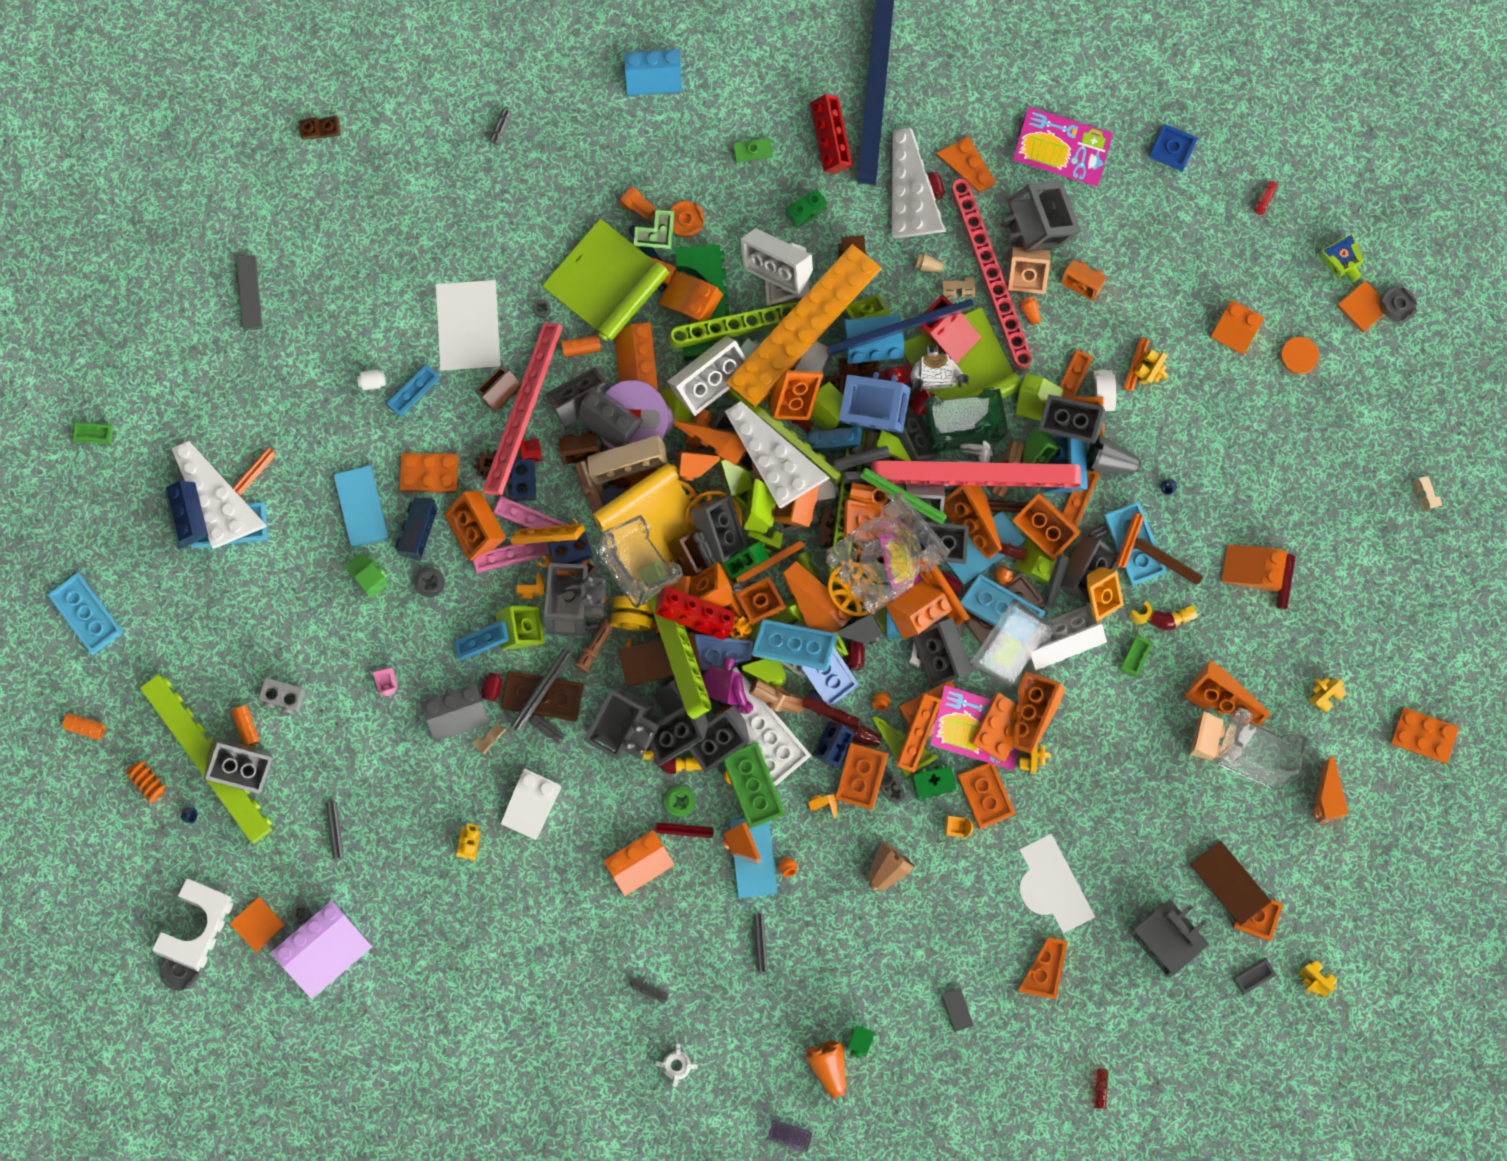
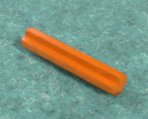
[1124,338,1149,392]
[232,448,276,496]
[1115,513,1144,568]

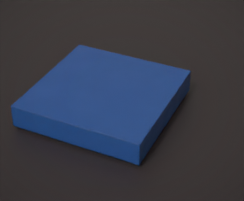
[1149,124,1198,172]

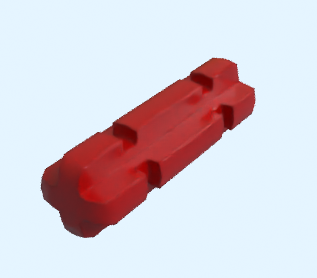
[1254,181,1278,215]

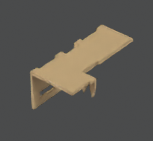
[942,277,975,298]
[1412,476,1442,512]
[473,722,507,754]

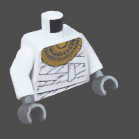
[910,345,969,391]

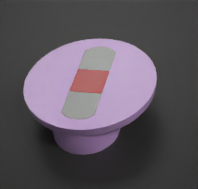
[600,380,674,449]

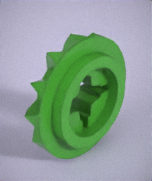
[664,786,696,817]

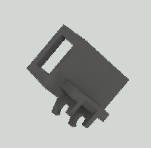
[1000,180,1081,251]
[544,563,607,636]
[584,685,660,760]
[1130,899,1209,978]

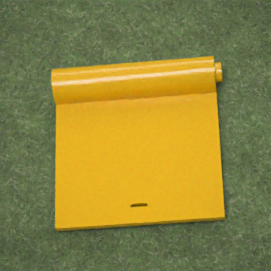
[592,463,696,593]

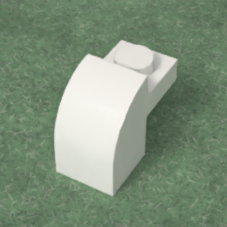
[1093,369,1116,411]

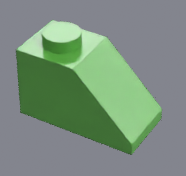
[1023,429,1060,464]

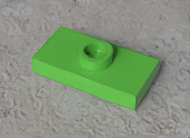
[733,138,773,163]
[72,422,114,445]
[1119,635,1153,678]

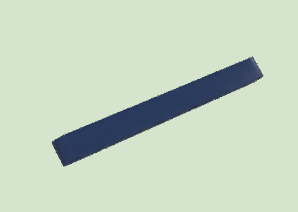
[857,0,894,185]

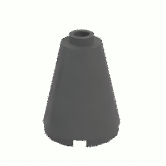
[1087,435,1141,475]

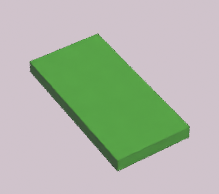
[723,742,786,829]

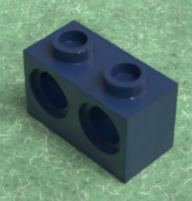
[508,459,537,501]
[549,532,594,564]
[812,721,856,768]

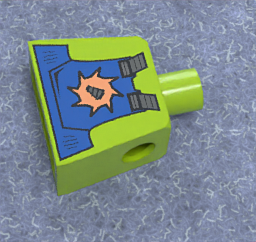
[1319,234,1364,282]

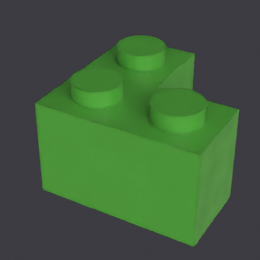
[633,209,674,249]
[345,552,389,599]

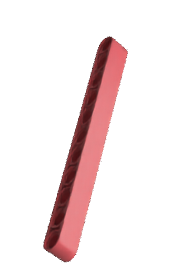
[952,179,1032,371]
[871,461,1081,487]

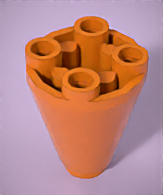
[805,1040,846,1098]

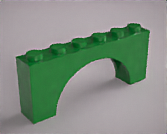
[675,244,730,361]

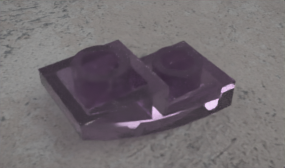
[766,1120,813,1152]

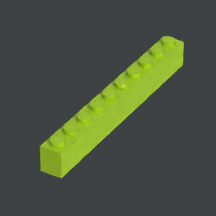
[140,674,273,844]

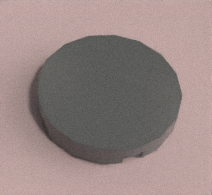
[1380,286,1417,322]
[160,958,200,991]

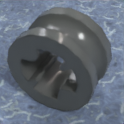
[533,300,551,318]
[292,904,311,923]

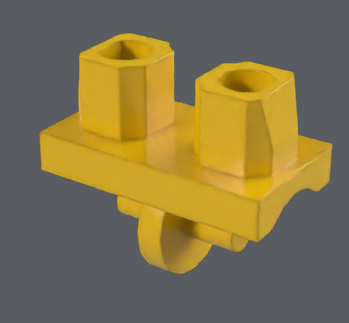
[1134,349,1168,385]
[1308,677,1346,712]
[1019,745,1051,774]
[456,824,480,861]
[1298,960,1337,998]

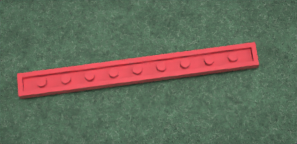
[483,323,563,495]

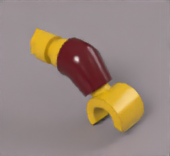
[1130,601,1197,631]
[643,750,702,774]

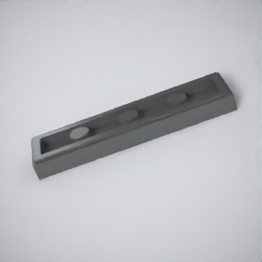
[237,255,263,331]

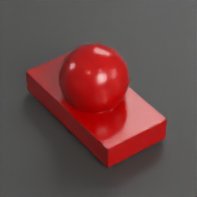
[878,363,912,385]

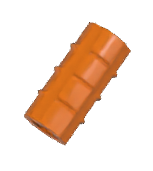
[561,335,601,358]
[684,409,713,450]
[232,705,260,746]
[62,713,106,741]

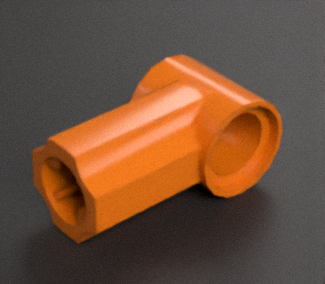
[618,186,657,222]
[849,483,888,505]

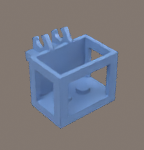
[839,372,911,433]

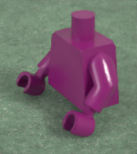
[701,657,753,714]

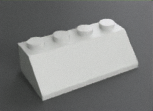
[741,228,813,296]
[667,336,747,416]
[1022,605,1107,670]

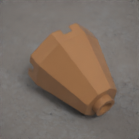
[867,842,915,891]

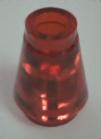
[853,725,882,747]

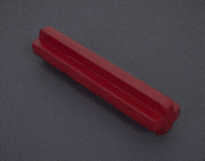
[1276,554,1296,610]
[656,822,714,838]

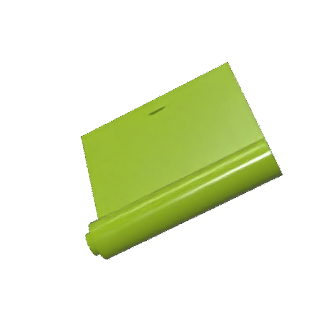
[542,218,670,342]
[904,307,1022,427]

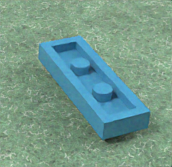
[386,364,441,418]
[807,427,862,452]
[454,621,509,660]

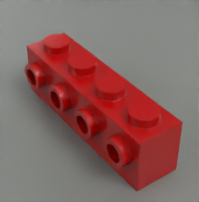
[810,94,852,174]
[655,585,735,640]

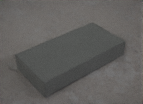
[1232,958,1277,995]
[942,988,974,1032]

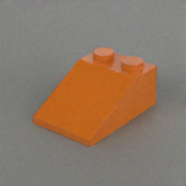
[658,271,724,323]
[768,370,823,420]
[1221,545,1287,593]
[1312,756,1349,823]

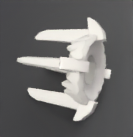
[957,441,993,463]
[655,1044,698,1087]

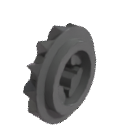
[414,567,445,598]

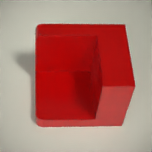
[910,388,944,415]
[520,438,543,462]

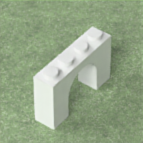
[153,879,233,971]

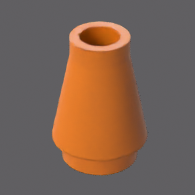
[1020,296,1042,325]

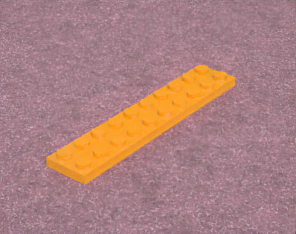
[726,244,881,408]

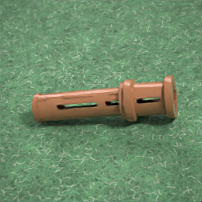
[573,618,614,674]

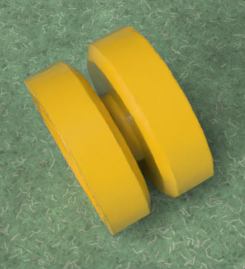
[610,596,653,632]

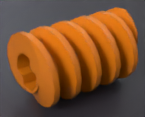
[125,760,166,804]

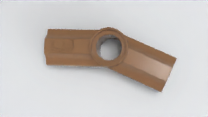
[989,440,1025,498]
[574,459,604,513]
[749,678,805,714]

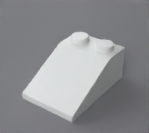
[501,769,561,840]

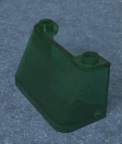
[924,387,1009,452]

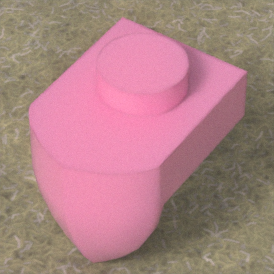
[373,667,398,696]

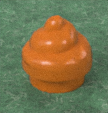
[995,565,1014,586]
[871,690,891,711]
[778,856,798,877]

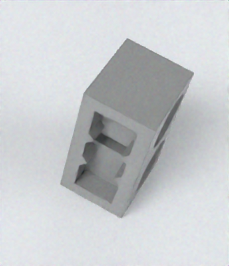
[258,678,305,715]

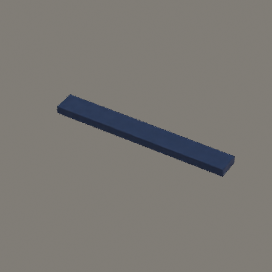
[826,299,974,356]

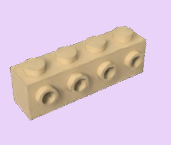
[587,435,667,485]

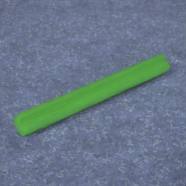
[860,468,947,524]

